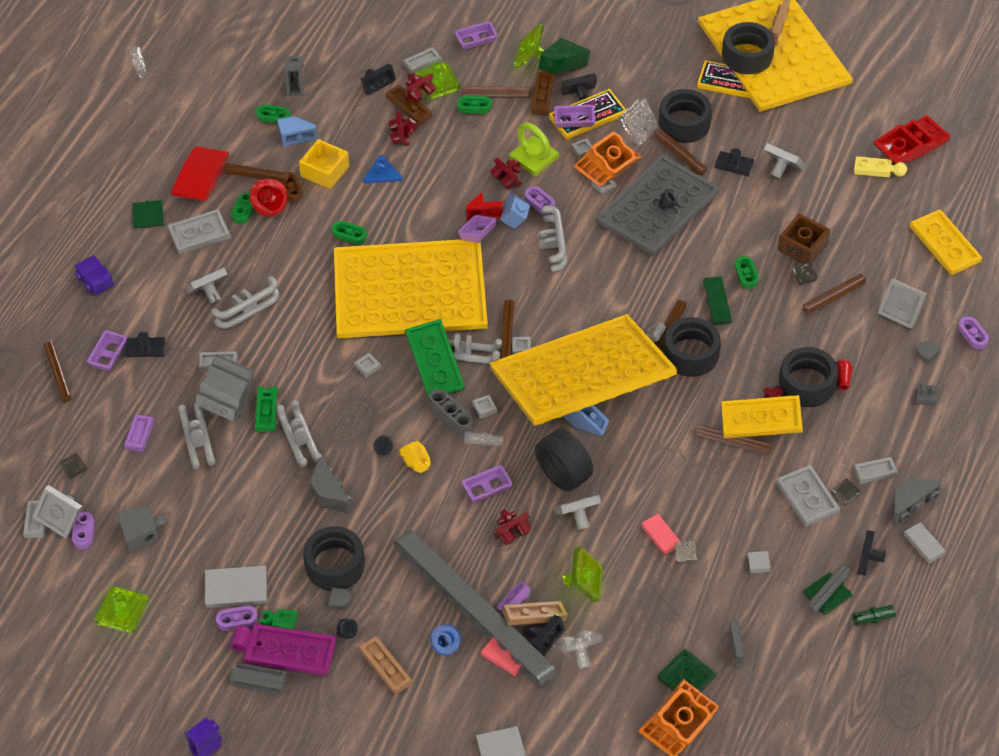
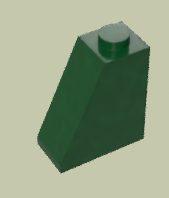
[538,38,591,75]

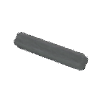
[808,565,850,612]

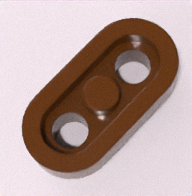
[281,172,303,202]

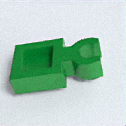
[259,609,299,630]

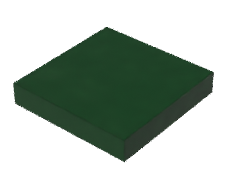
[657,649,717,692]

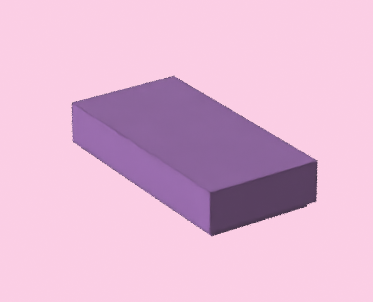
[124,414,154,452]

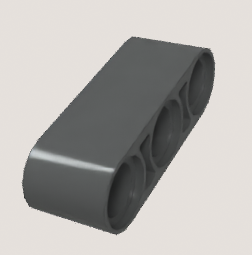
[429,389,472,438]

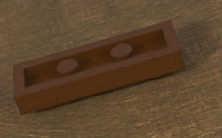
[531,71,555,115]
[386,85,432,126]

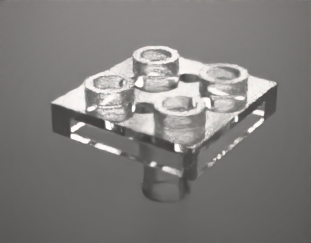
[619,97,660,147]
[553,629,603,669]

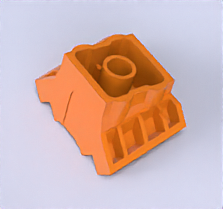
[573,131,642,187]
[638,680,719,756]

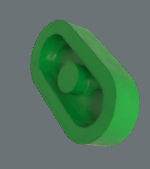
[457,96,492,114]
[256,105,291,124]
[231,193,254,224]
[332,221,367,245]
[735,256,759,289]

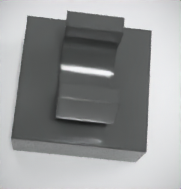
[916,383,937,406]

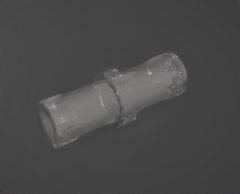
[130,46,148,78]
[464,431,504,447]

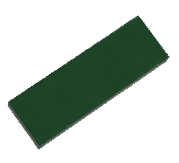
[703,276,732,325]

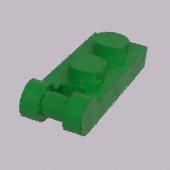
[255,386,278,432]

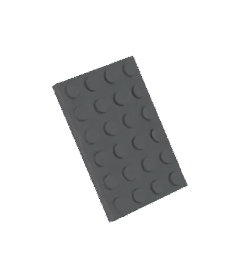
[596,154,719,257]

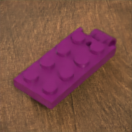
[230,624,337,676]

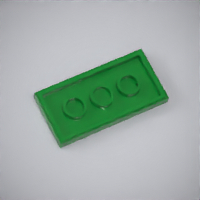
[405,319,465,401]

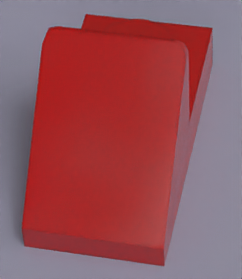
[466,192,502,221]

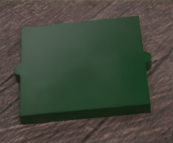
[132,200,164,229]
[803,572,853,615]

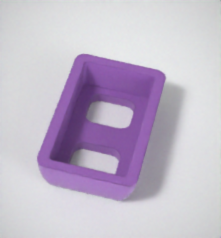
[455,21,498,50]
[554,105,595,128]
[458,215,496,243]
[87,331,127,371]
[462,465,512,503]

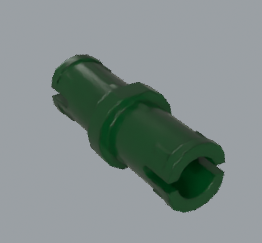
[852,604,896,626]

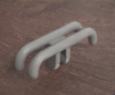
[537,206,567,272]
[211,276,279,329]
[449,334,502,364]
[277,400,322,468]
[178,402,215,470]

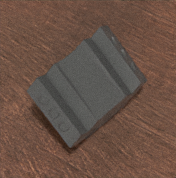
[195,354,255,421]

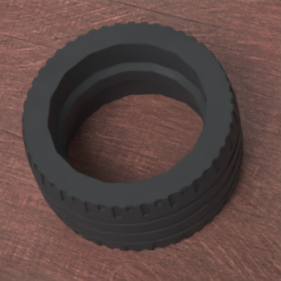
[722,22,775,75]
[659,89,712,143]
[663,317,721,377]
[779,347,838,407]
[535,428,594,492]
[303,526,365,591]

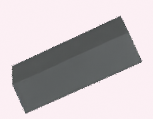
[230,663,287,695]

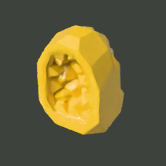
[399,441,431,473]

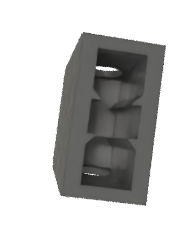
[284,56,305,96]
[116,507,167,553]

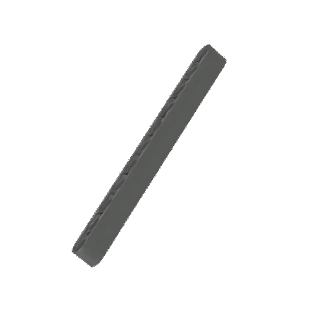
[394,530,556,687]

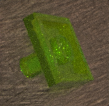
[514,24,545,69]
[415,62,461,100]
[563,546,603,603]
[95,586,150,634]

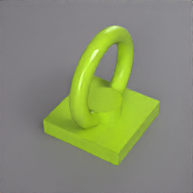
[509,123,559,177]

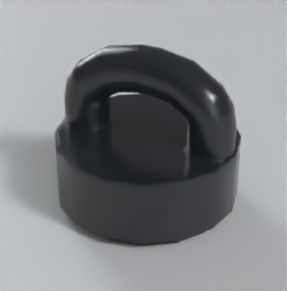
[658,190,677,210]
[373,435,394,456]
[336,618,358,639]

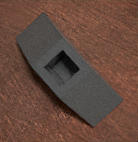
[310,458,352,513]
[892,478,941,525]

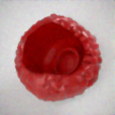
[249,179,288,217]

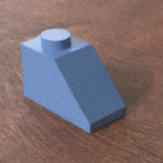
[277,116,317,147]
[500,192,530,229]
[563,405,610,436]

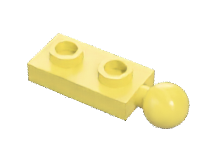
[854,157,907,177]

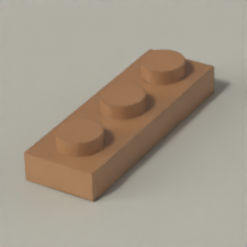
[770,0,790,46]
[502,601,568,625]
[359,636,412,695]

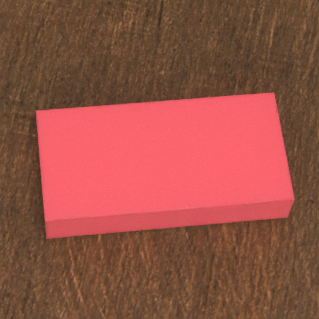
[641,514,681,555]
[481,637,522,676]

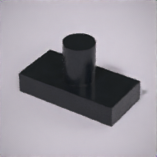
[361,63,396,95]
[561,73,597,101]
[715,148,754,177]
[125,332,165,357]
[858,530,887,576]
[529,614,565,656]

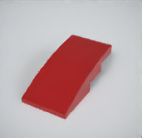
[873,115,951,164]
[171,146,229,201]

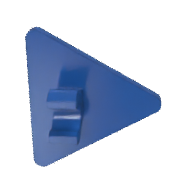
[363,155,402,183]

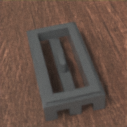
[728,620,745,667]

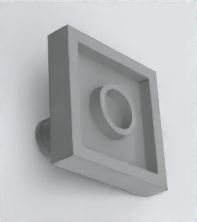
[764,143,806,179]
[185,268,227,304]
[878,278,927,329]
[32,485,82,538]
[553,495,601,530]

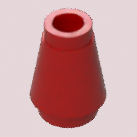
[836,360,853,390]

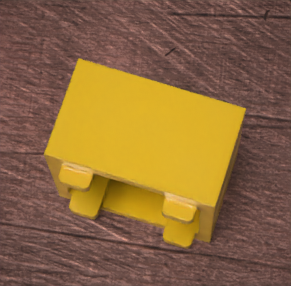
[299,139,350,189]

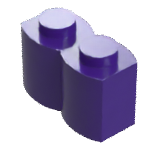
[74,255,114,296]
[185,717,222,756]

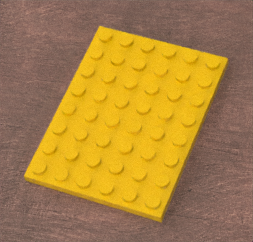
[698,0,853,112]
[334,239,488,339]
[490,314,677,426]

